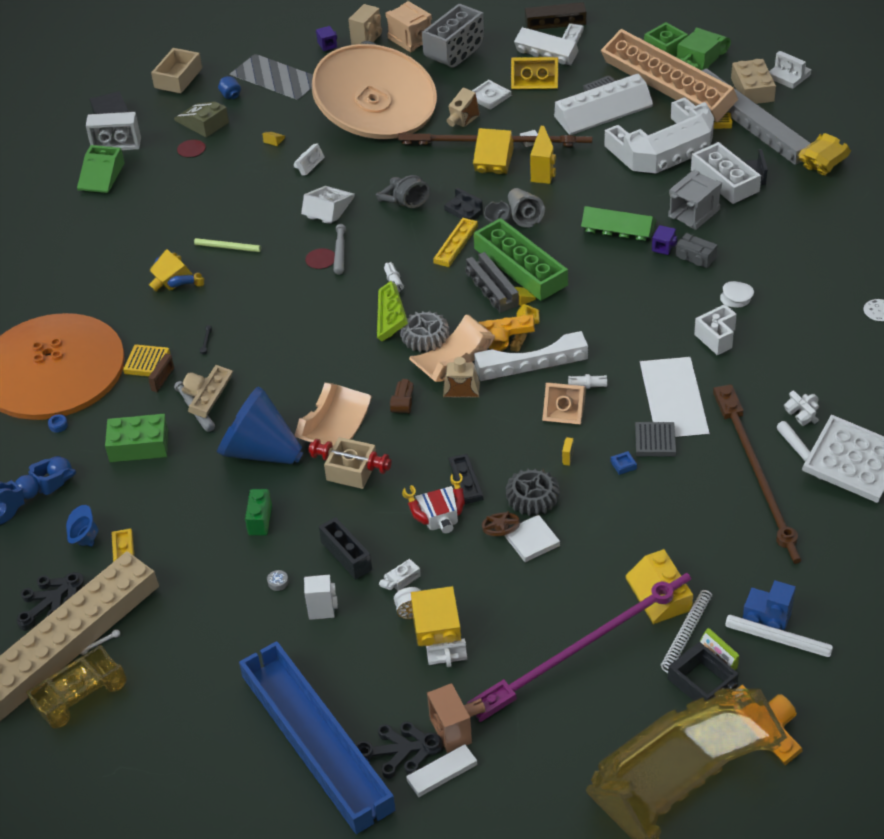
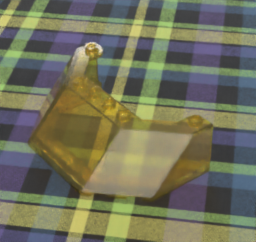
[586,689,787,839]

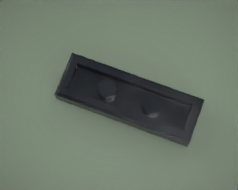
[449,454,484,505]

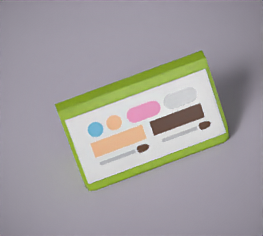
[700,628,739,670]

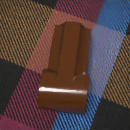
[390,379,414,414]

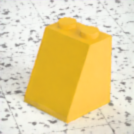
[473,128,514,174]
[410,586,461,646]

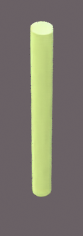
[194,238,261,252]

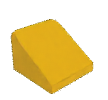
[262,132,285,146]
[514,287,536,306]
[517,304,540,324]

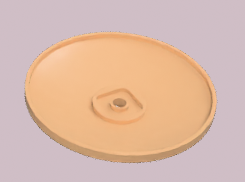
[312,44,437,139]

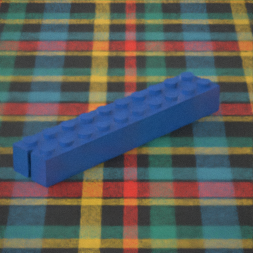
[239,641,396,834]

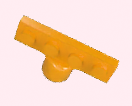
[478,315,535,352]
[725,685,803,766]

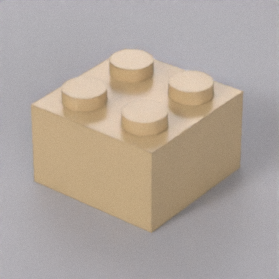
[348,4,382,45]

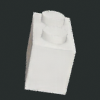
[304,575,338,620]

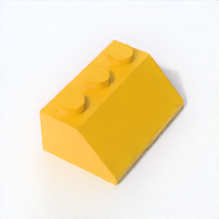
[511,57,558,89]
[626,549,693,624]

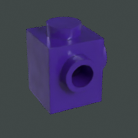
[316,26,337,51]
[652,225,678,255]

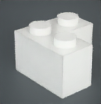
[694,304,737,355]

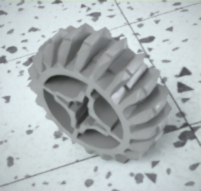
[400,311,450,352]

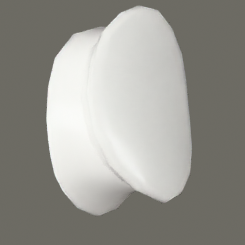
[720,281,754,308]

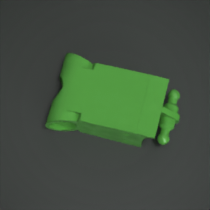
[676,27,731,71]

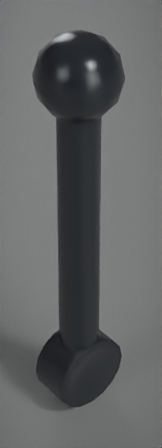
[200,325,212,355]

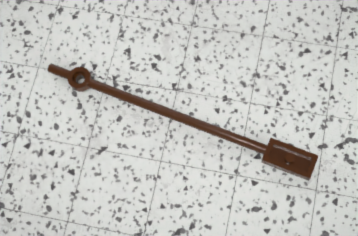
[398,133,593,147]
[713,384,801,564]

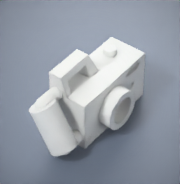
[379,559,421,591]

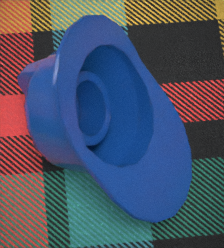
[66,505,99,547]

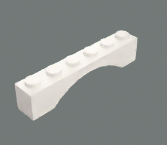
[474,331,588,381]

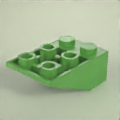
[77,145,125,193]

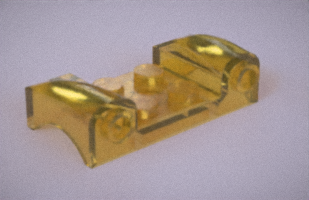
[26,645,127,729]

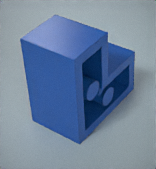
[743,580,796,631]

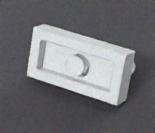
[294,144,325,175]

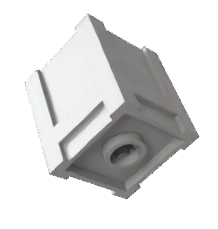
[668,169,722,230]

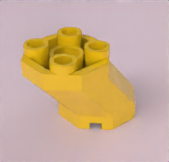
[798,133,851,176]

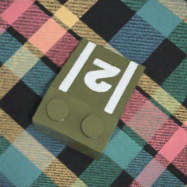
[174,102,229,138]

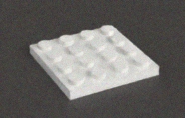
[802,415,884,503]

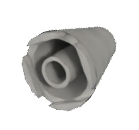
[508,188,545,227]

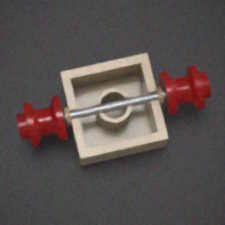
[309,437,392,489]

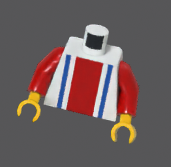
[402,473,465,533]

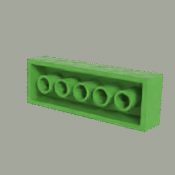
[474,218,568,301]

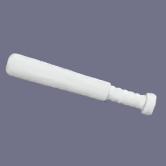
[777,421,821,480]

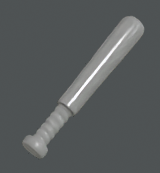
[333,224,346,275]
[174,381,215,432]

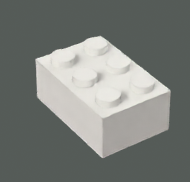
[86,112,141,150]

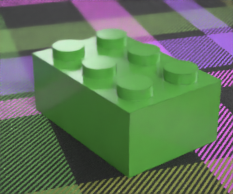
[105,414,168,462]

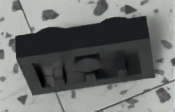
[444,188,483,220]

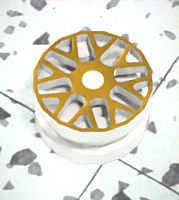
[394,587,421,619]

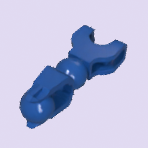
[0,456,76,525]

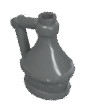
[376,175,430,208]

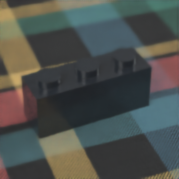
[319,517,372,580]

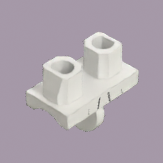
[784,390,819,426]
[426,638,467,667]

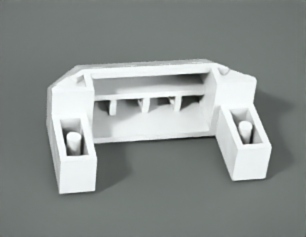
[604,97,714,173]

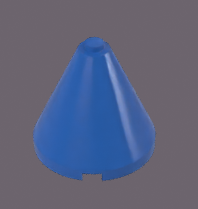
[217,387,303,464]

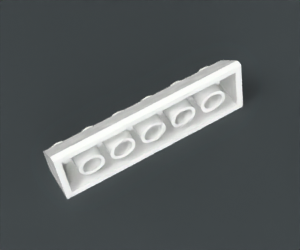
[554,74,653,135]

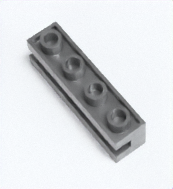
[465,252,519,313]

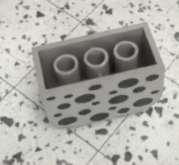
[422,4,484,67]

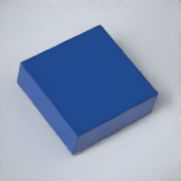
[611,451,637,475]

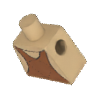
[447,87,480,127]
[443,357,480,397]

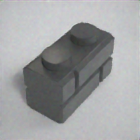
[676,233,718,268]

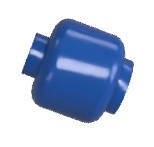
[218,76,241,99]

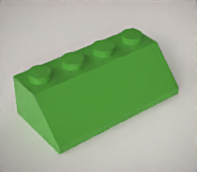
[581,206,657,241]

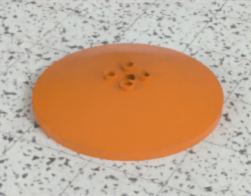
[0,313,125,420]

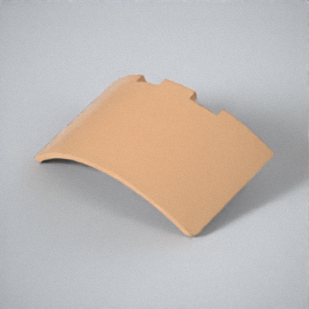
[409,315,495,382]
[295,383,372,447]

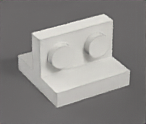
[769,51,812,89]

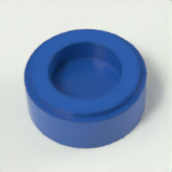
[48,414,68,433]

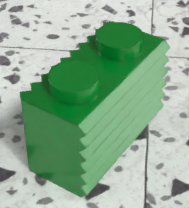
[245,489,272,535]

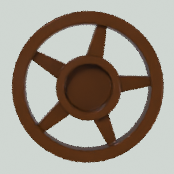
[482,511,520,536]

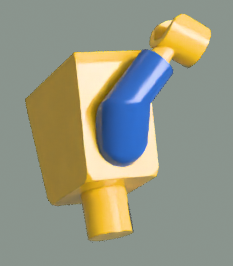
[149,249,204,292]

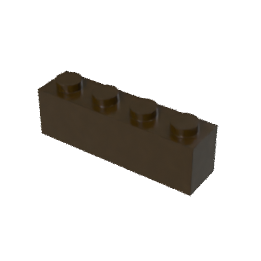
[525,2,587,30]

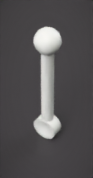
[80,630,120,655]

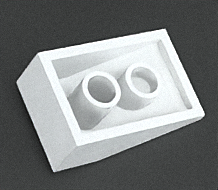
[301,186,355,223]

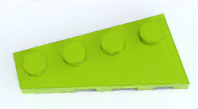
[377,281,408,341]

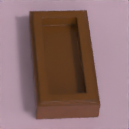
[148,353,174,392]

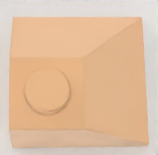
[542,382,586,424]

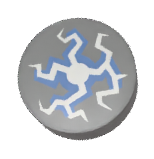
[267,570,289,591]

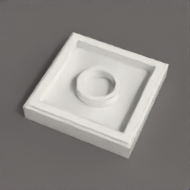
[472,80,512,110]
[504,515,560,562]

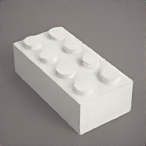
[691,142,761,204]

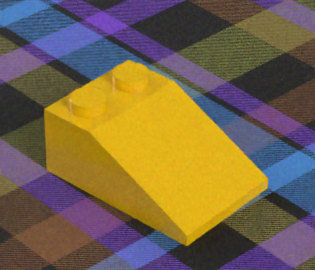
[530,126,556,184]

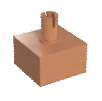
[427,683,486,753]

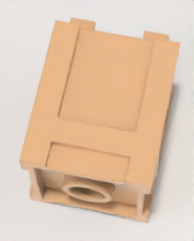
[386,1,432,53]

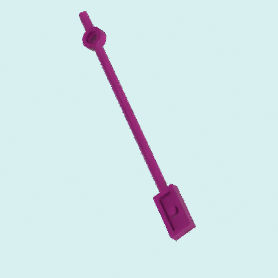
[467,573,691,722]

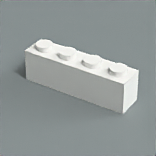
[514,27,578,66]

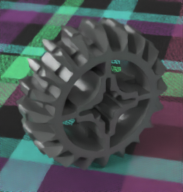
[506,468,560,516]

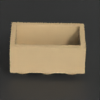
[151,48,202,93]
[731,59,776,104]

